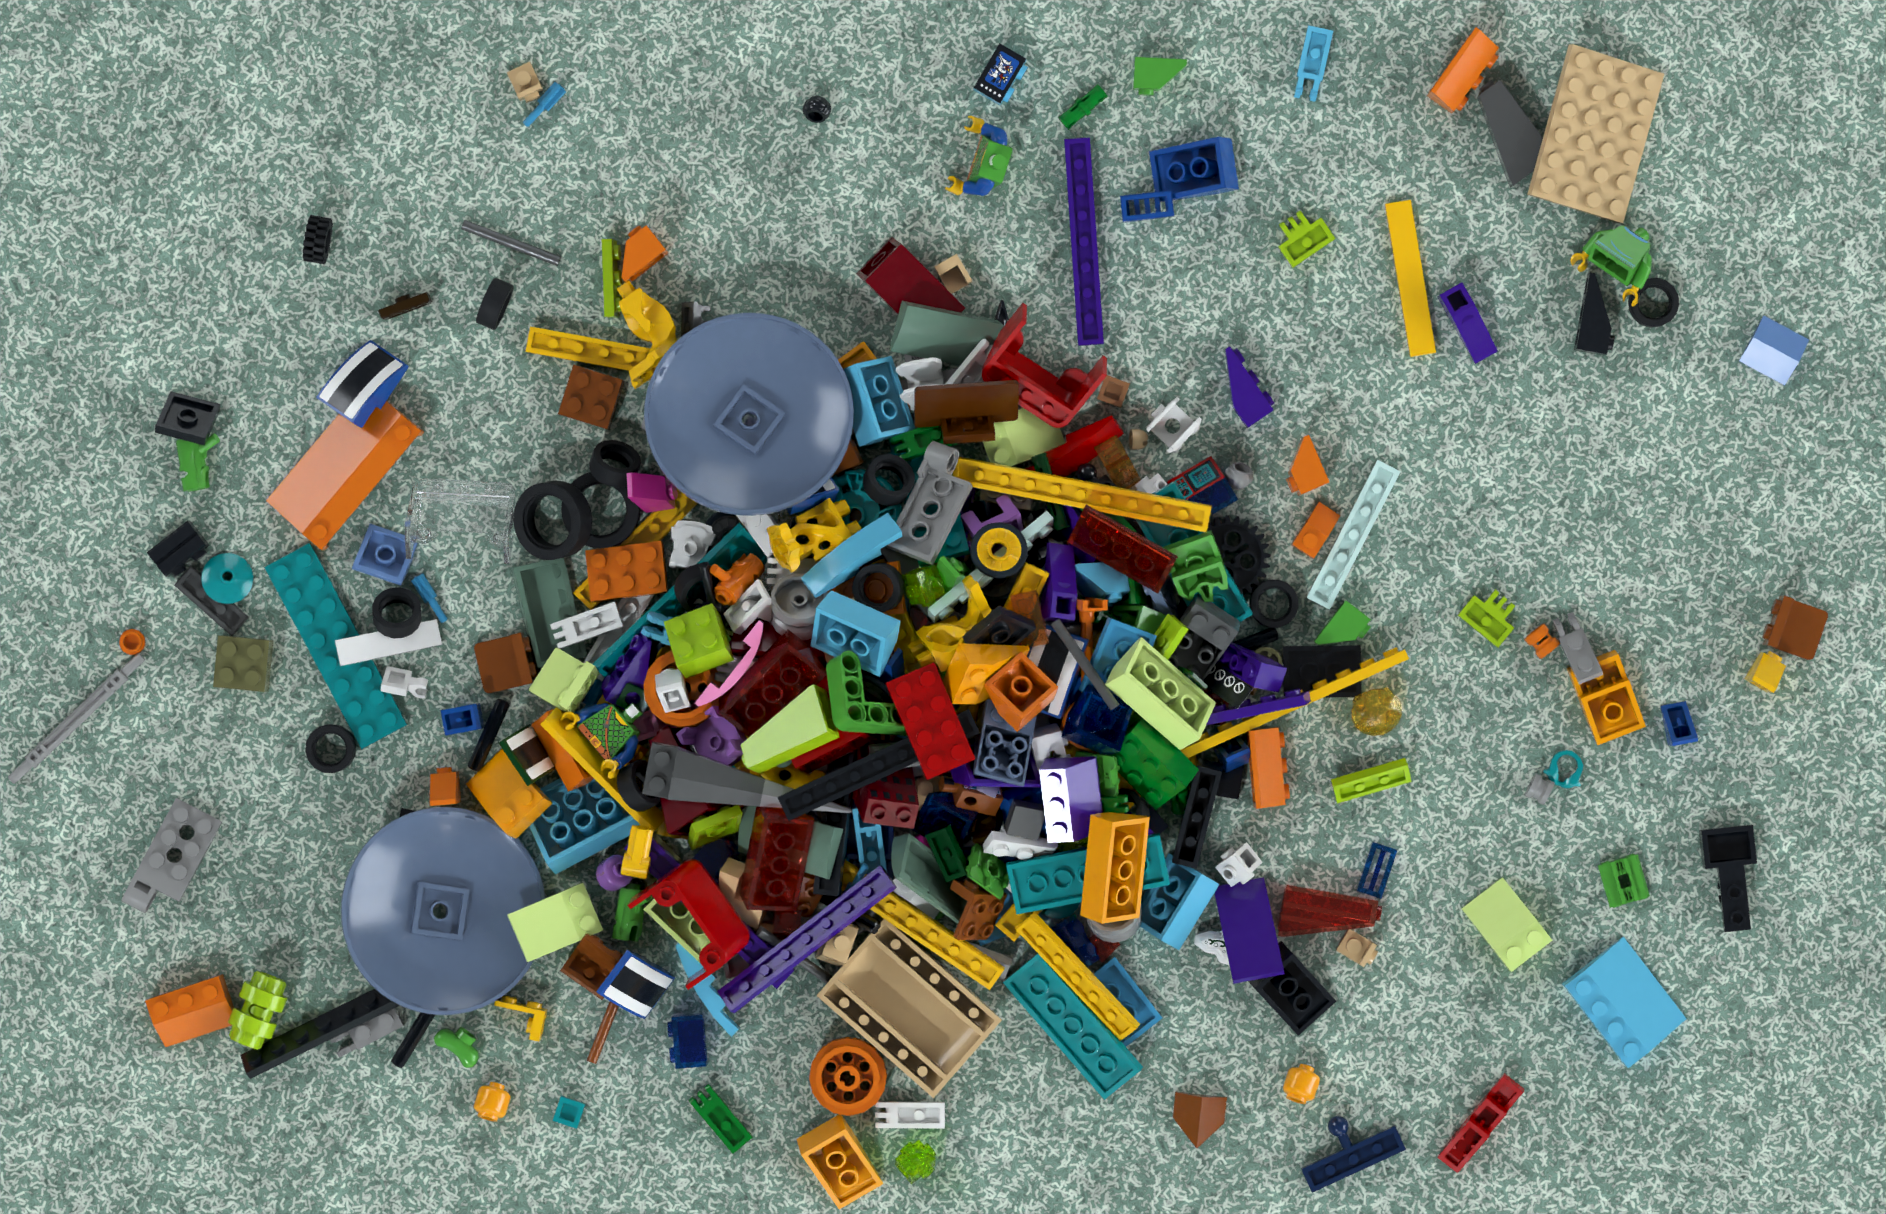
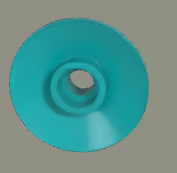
[201,553,253,604]

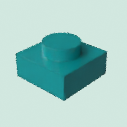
[553,1095,586,1129]

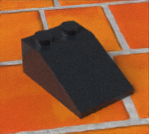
[1248,941,1336,1036]

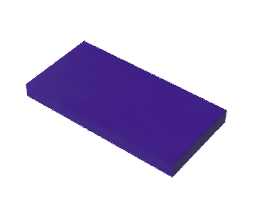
[1214,877,1284,984]

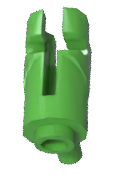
[176,433,220,492]
[612,883,652,942]

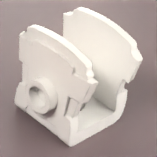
[896,357,945,414]
[1146,397,1202,453]
[669,520,716,569]

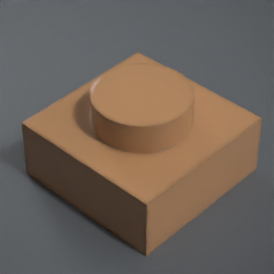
[1097,375,1130,408]

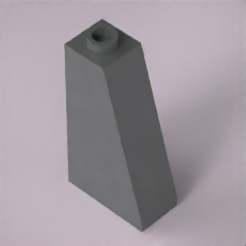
[1477,80,1543,187]

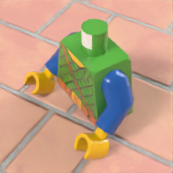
[945,116,1013,196]
[560,702,643,779]

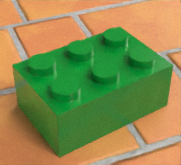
[1102,717,1199,810]

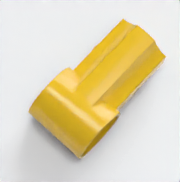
[621,825,654,879]

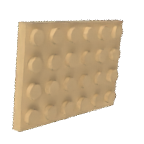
[1527,44,1664,223]

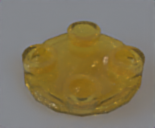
[1351,688,1402,736]

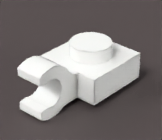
[381,666,428,699]

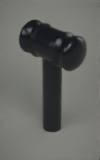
[695,562,730,615]

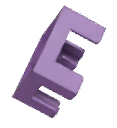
[960,494,1024,554]
[676,706,747,767]

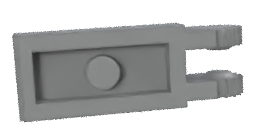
[1552,612,1603,685]
[330,1008,404,1058]

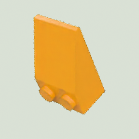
[943,643,1030,704]
[466,749,553,839]
[796,1114,883,1209]

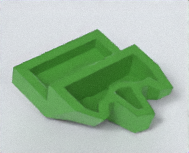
[1162,530,1228,602]

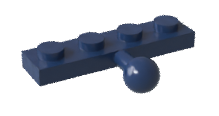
[1301,1116,1406,1193]

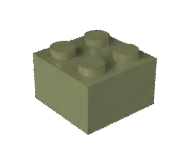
[213,635,274,692]

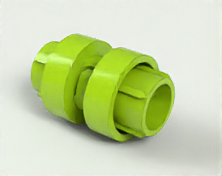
[228,971,288,1050]

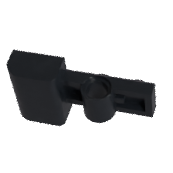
[1699,824,1757,932]

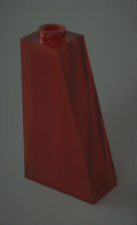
[1277,884,1382,937]

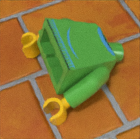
[1571,225,1652,307]

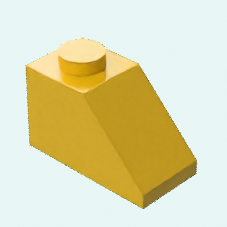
[1744,651,1786,693]

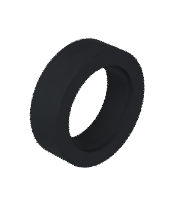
[561,472,640,548]
[513,480,592,560]

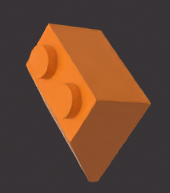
[621,225,669,283]
[1286,435,1329,496]
[984,652,1058,732]

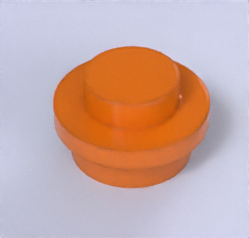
[119,629,146,655]

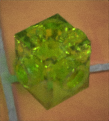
[902,565,946,607]
[895,1140,936,1185]

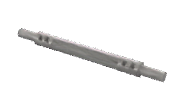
[8,653,145,784]

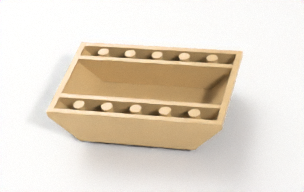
[816,919,1002,1098]

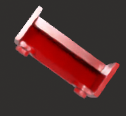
[982,303,1107,428]
[627,859,750,990]

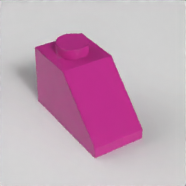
[627,472,678,513]

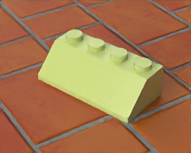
[1105,637,1216,750]

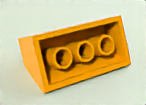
[1080,812,1150,924]

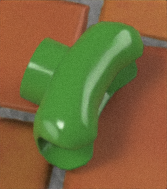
[434,1027,479,1068]

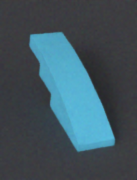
[801,513,902,598]
[676,943,740,1037]

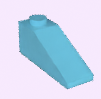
[851,799,887,874]

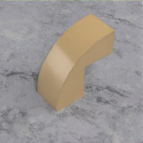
[719,857,771,929]

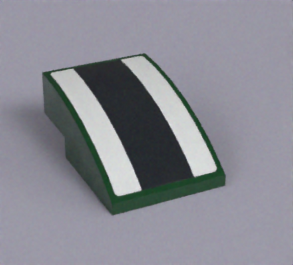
[499,723,556,786]

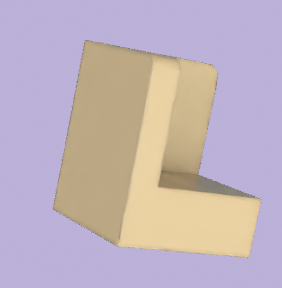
[934,254,972,294]

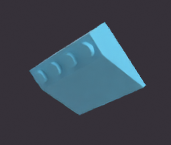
[529,778,640,874]
[1562,937,1686,1068]

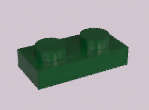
[925,825,968,882]

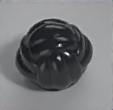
[802,95,831,123]

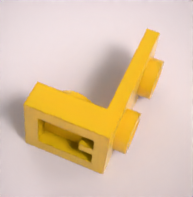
[494,995,548,1042]

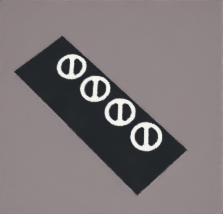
[1203,664,1253,709]

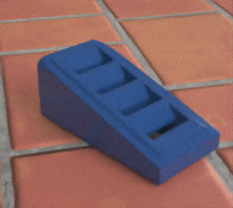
[1120,190,1174,223]

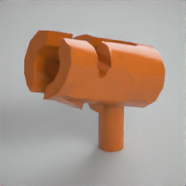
[709,553,765,606]

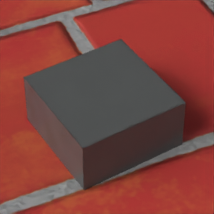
[1004,799,1045,840]

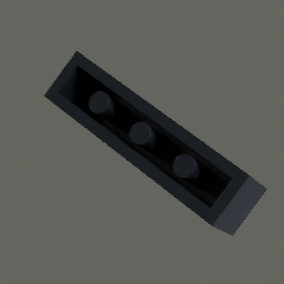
[1172,758,1223,869]

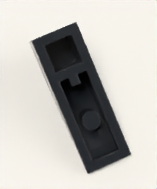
[1574,272,1615,355]

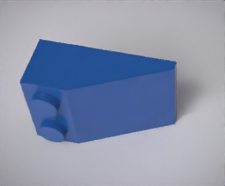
[1149,137,1239,202]

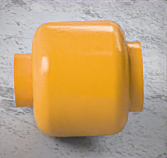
[1283,1064,1320,1104]
[473,1082,511,1122]

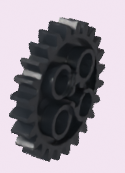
[1208,515,1271,595]

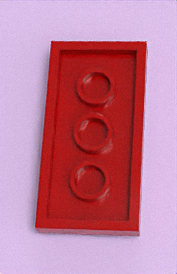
[885,662,975,780]

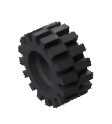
[303,215,333,264]

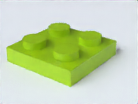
[687,805,743,850]

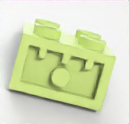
[529,648,600,713]

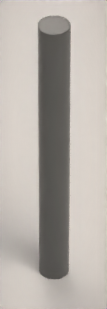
[461,220,561,266]
[1051,619,1120,710]
[756,926,833,984]

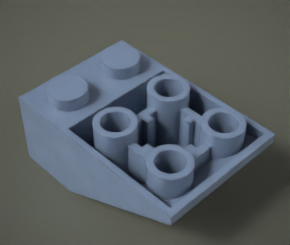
[973,699,1037,787]

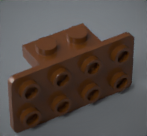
[914,380,1019,444]

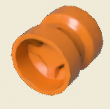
[1524,623,1560,659]

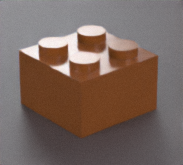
[558,364,625,430]

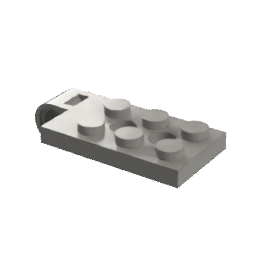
[886,441,973,565]
[122,798,222,913]

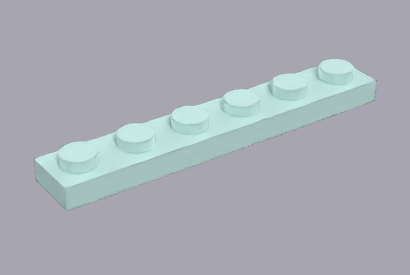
[1306,460,1401,610]
[928,511,1054,623]

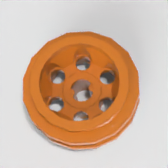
[643,651,722,728]
[809,1037,887,1116]

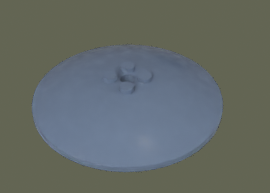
[644,313,854,516]
[341,807,546,1015]

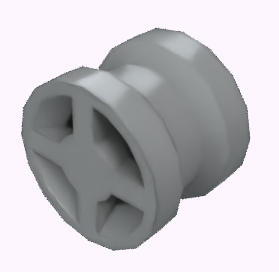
[1524,773,1555,805]

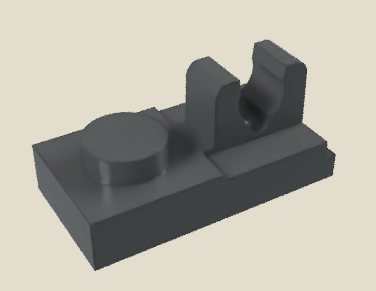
[681,302,711,337]

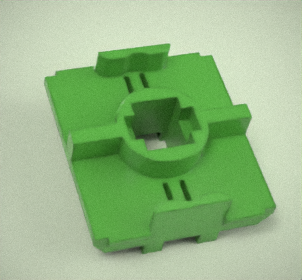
[1075,751,1120,797]
[965,843,1009,899]
[1598,854,1650,908]

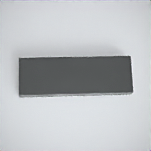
[174,566,249,636]

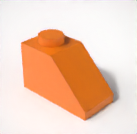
[1291,502,1341,559]
[430,767,461,806]

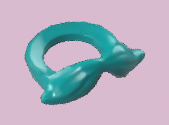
[1543,750,1583,789]

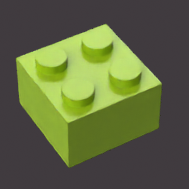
[664,603,734,678]

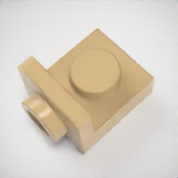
[506,62,543,103]
[1336,928,1378,967]

